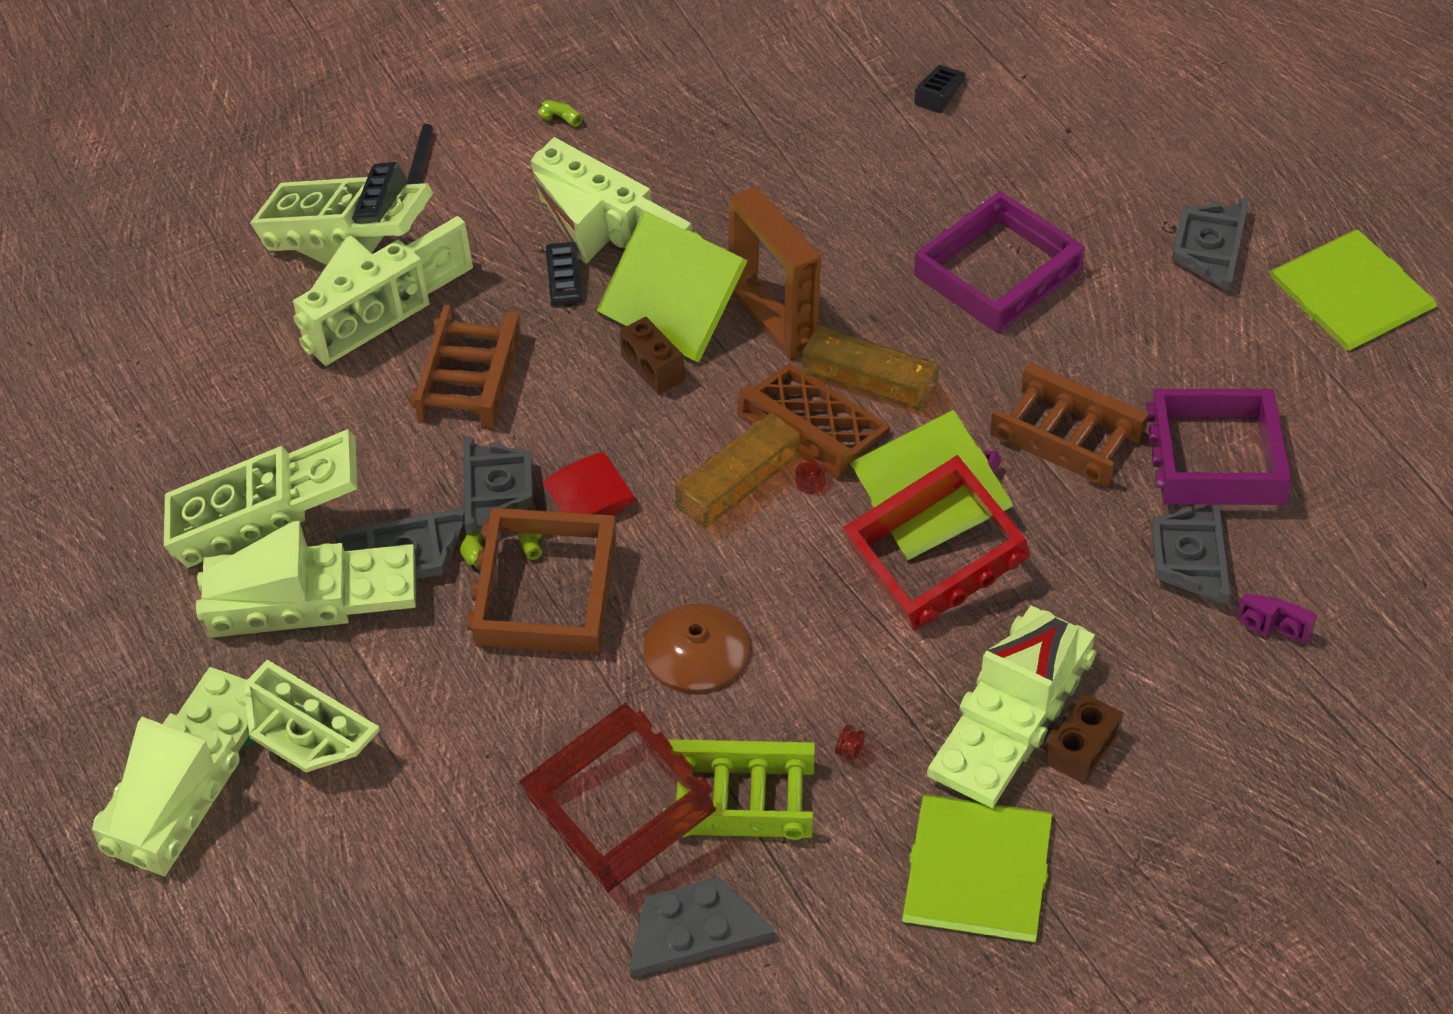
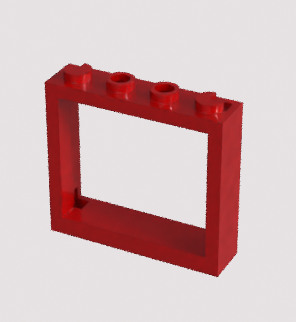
[843,455,1031,631]

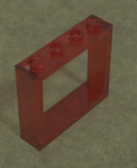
[519,702,716,892]

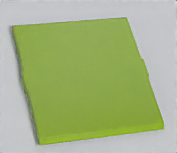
[596,210,748,362]
[1268,230,1437,350]
[850,410,1013,561]
[902,794,1052,942]

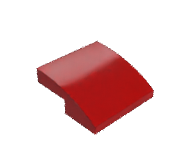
[542,452,637,516]

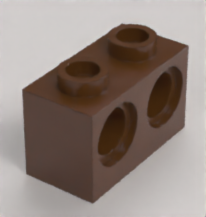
[619,316,685,395]
[1044,693,1123,784]

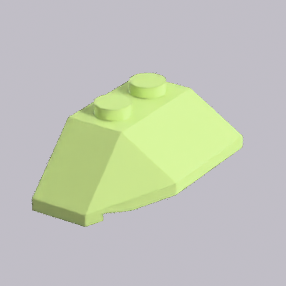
[243,660,380,773]

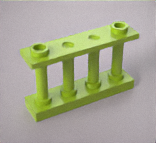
[662,739,815,840]

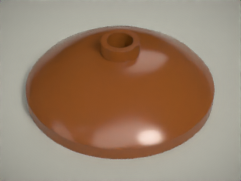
[644,604,749,694]

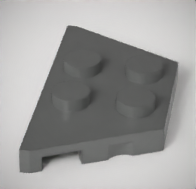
[1172,198,1249,291]
[463,436,534,534]
[1151,504,1230,604]
[335,508,465,580]
[630,877,774,978]

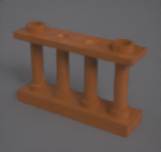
[411,305,522,430]
[990,362,1148,488]

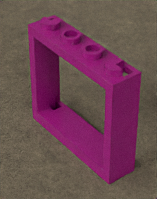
[914,191,1085,334]
[1146,389,1291,505]

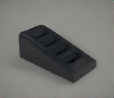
[914,65,966,113]
[352,162,408,224]
[545,242,583,306]

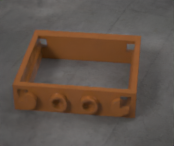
[729,186,821,360]
[467,508,617,654]

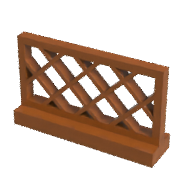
[737,363,890,479]

